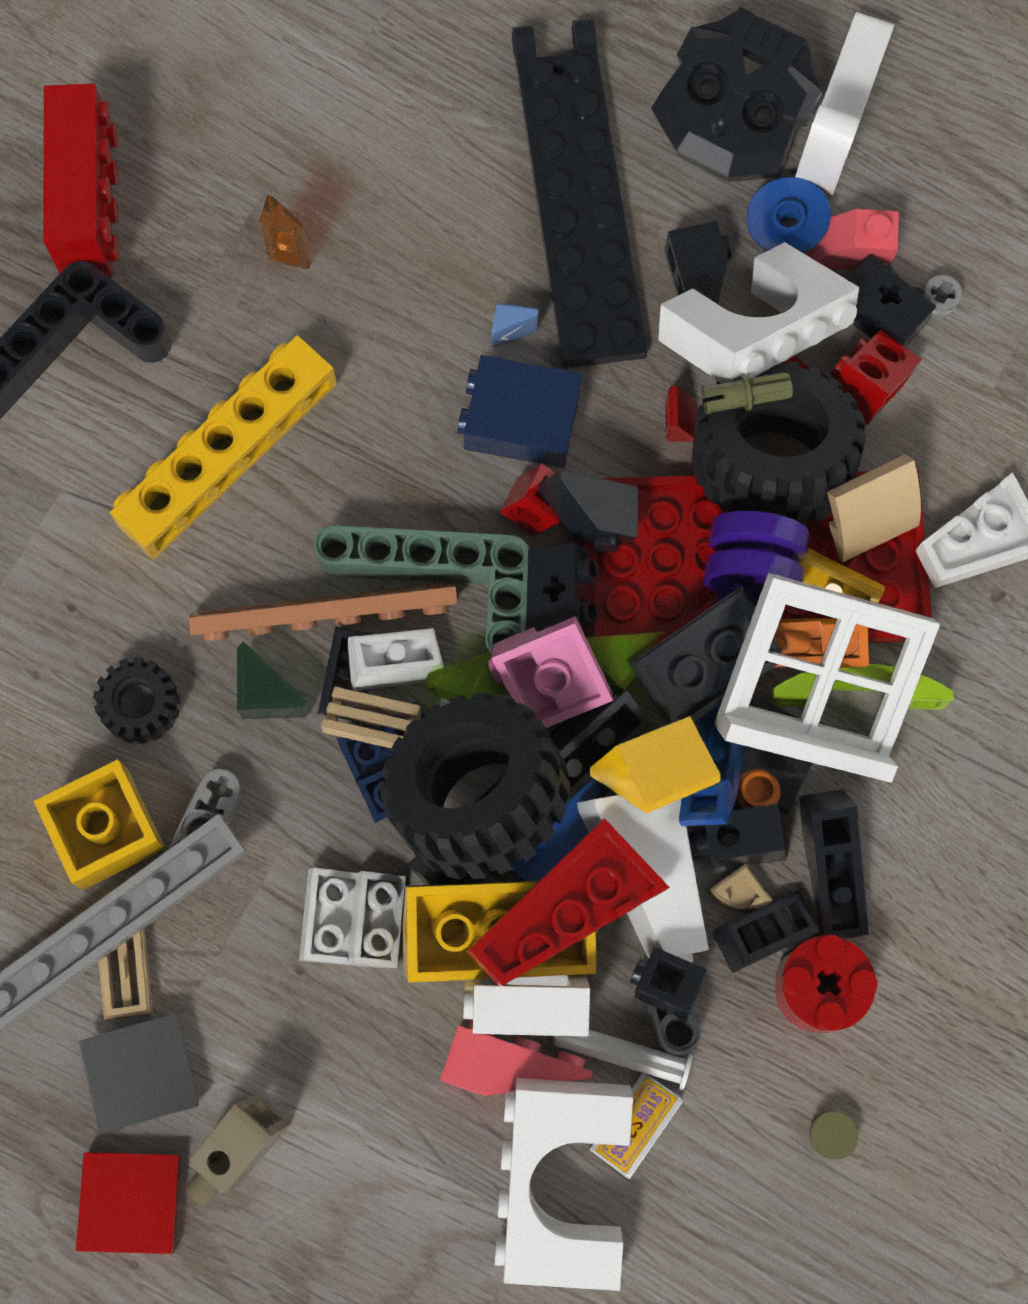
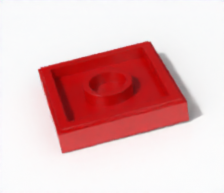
[76,1152,181,1254]

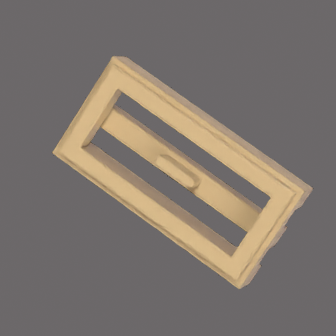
[321,687,422,748]
[99,928,153,1021]

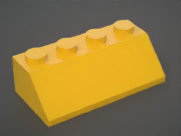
[403,881,596,983]

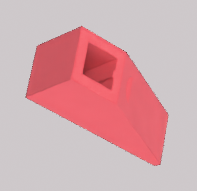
[440,1020,593,1096]

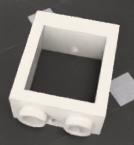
[464,974,590,1037]

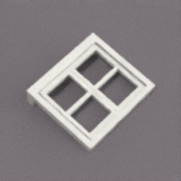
[714,573,940,783]

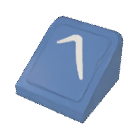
[491,303,539,347]

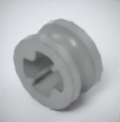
[923,275,962,318]

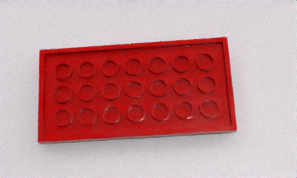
[575,470,932,650]

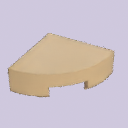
[708,864,773,911]

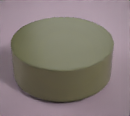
[809,1111,859,1160]

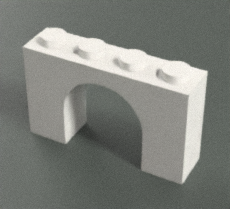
[658,242,859,383]
[495,1078,633,1291]

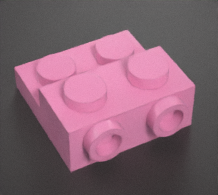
[488,617,613,728]

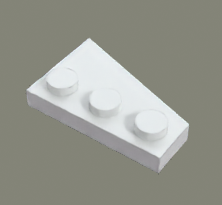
[915,472,1028,588]

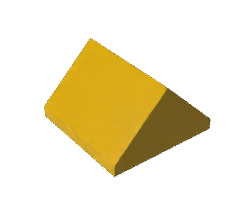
[590,716,720,814]

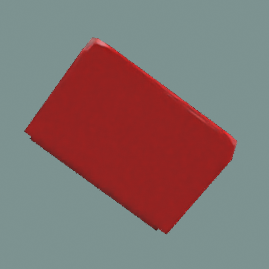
[665,386,698,442]

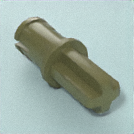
[701,372,793,415]

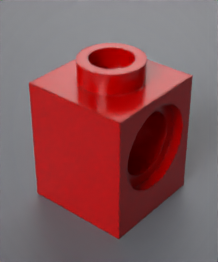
[499,463,560,536]

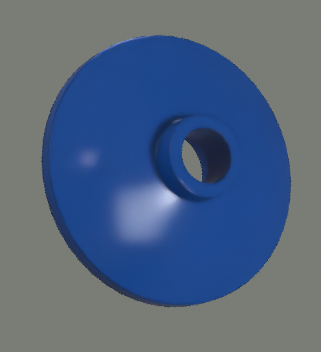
[747,177,831,253]

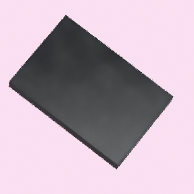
[626,583,782,725]

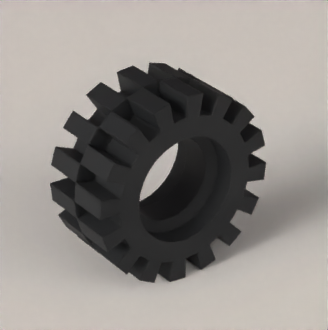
[93,658,180,744]

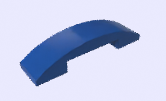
[679,704,744,826]

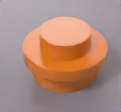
[736,769,780,809]

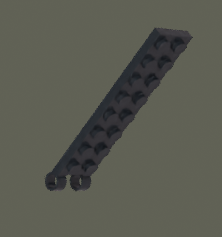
[511,18,647,369]

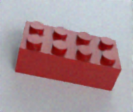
[43,83,119,278]

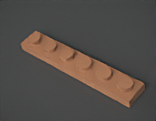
[188,581,458,641]

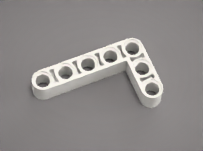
[795,12,895,197]

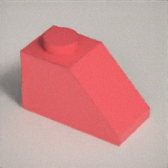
[805,209,899,270]

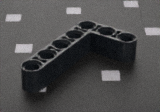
[0,261,171,419]

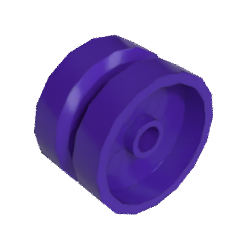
[703,511,810,603]

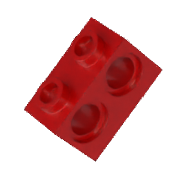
[830,330,922,425]

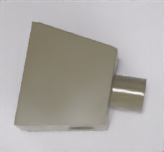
[184,1094,290,1206]

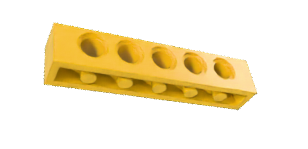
[109,335,337,560]

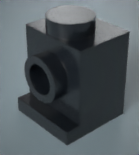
[630,947,707,1023]

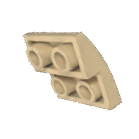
[827,454,921,563]

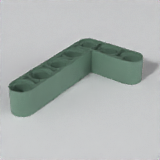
[314,525,529,660]

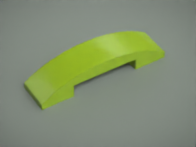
[767,664,954,710]

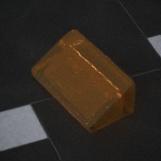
[259,194,311,269]

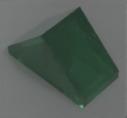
[237,641,311,719]

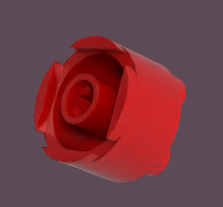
[775,935,878,1033]

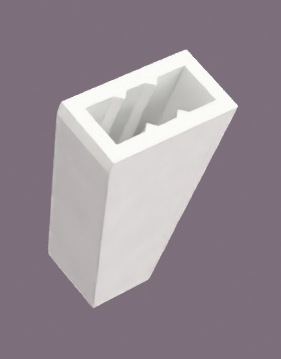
[577,795,709,962]

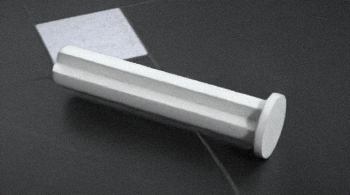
[553,1030,693,1091]

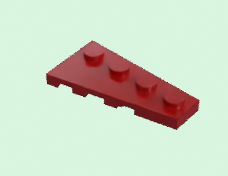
[466,818,670,987]

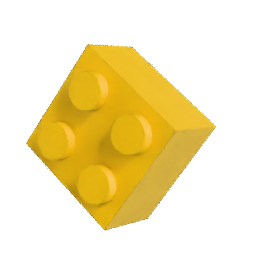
[33,759,166,890]

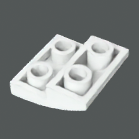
[299,868,406,969]

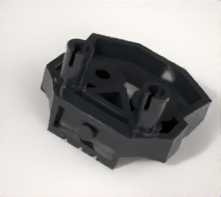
[651,6,823,182]

